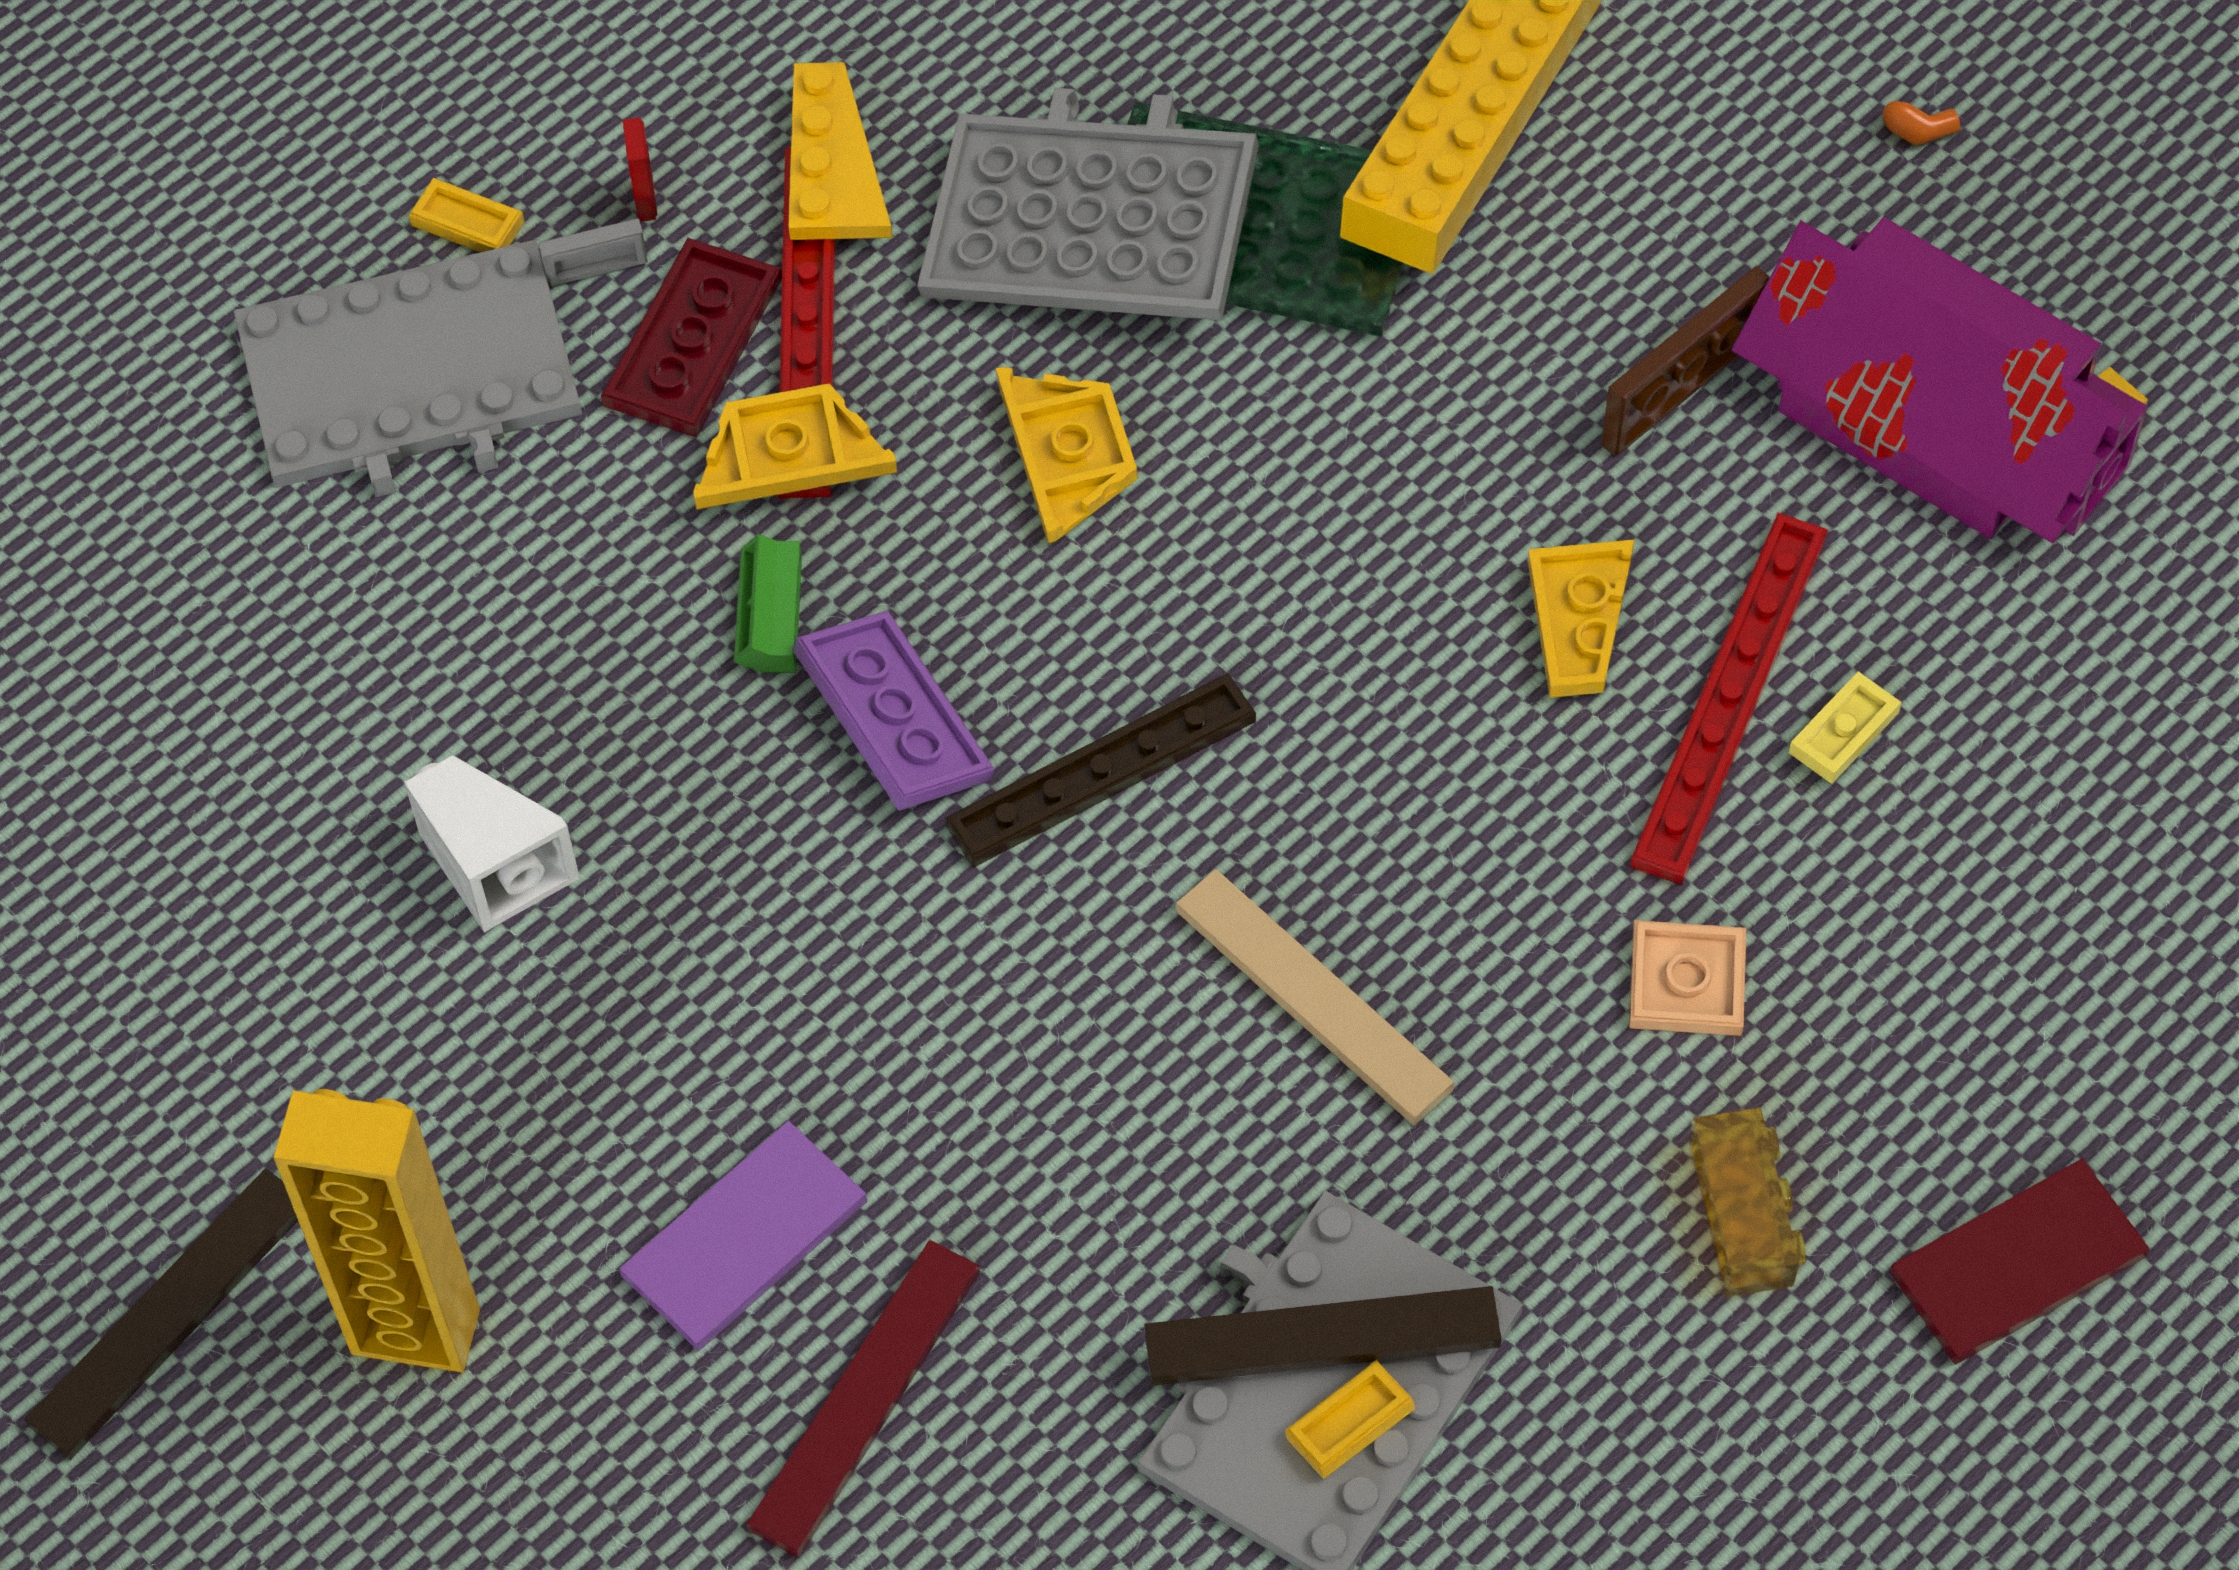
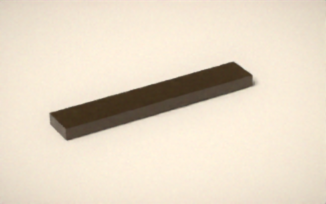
[945,673,1256,868]
[24,1168,298,1460]
[1144,1286,1502,1386]

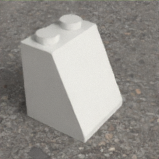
[404,755,580,932]

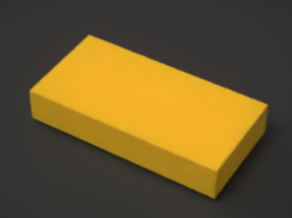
[409,178,525,252]
[1285,1360,1415,1480]

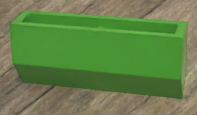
[734,534,802,673]

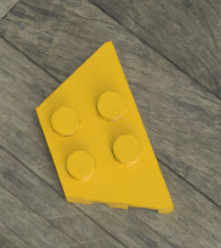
[996,367,1137,544]
[693,383,897,510]

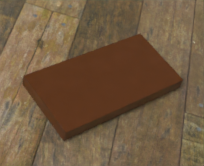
[1602,266,1770,457]

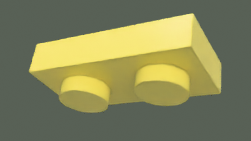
[1789,671,1901,784]

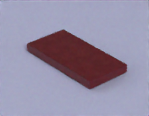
[601,237,782,438]
[1889,1158,2150,1365]

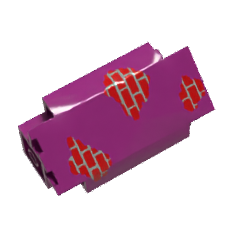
[1731,216,2148,543]

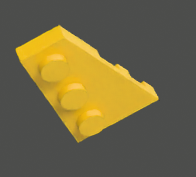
[1527,539,1635,698]

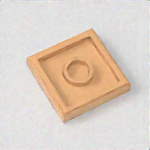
[1629,920,1746,1036]

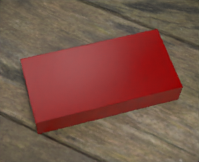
[622,117,658,222]

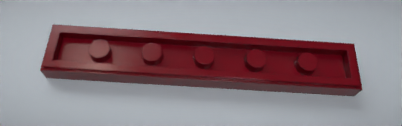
[747,1239,980,1558]

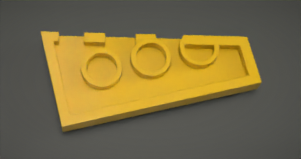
[789,62,893,240]

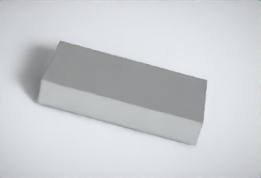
[538,218,648,287]

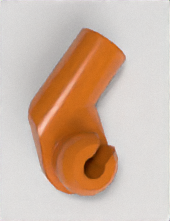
[1882,100,1960,145]

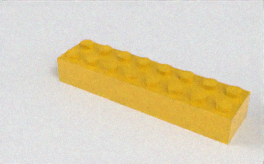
[1340,0,1601,274]
[273,1089,480,1373]

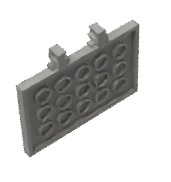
[917,88,1259,320]
[234,239,582,498]
[1138,1190,1523,1570]

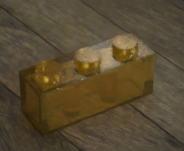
[1689,1107,1806,1297]

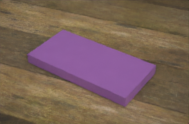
[792,610,995,811]
[619,1120,867,1352]

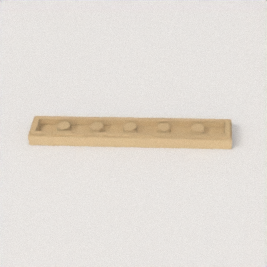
[1176,869,1454,1126]

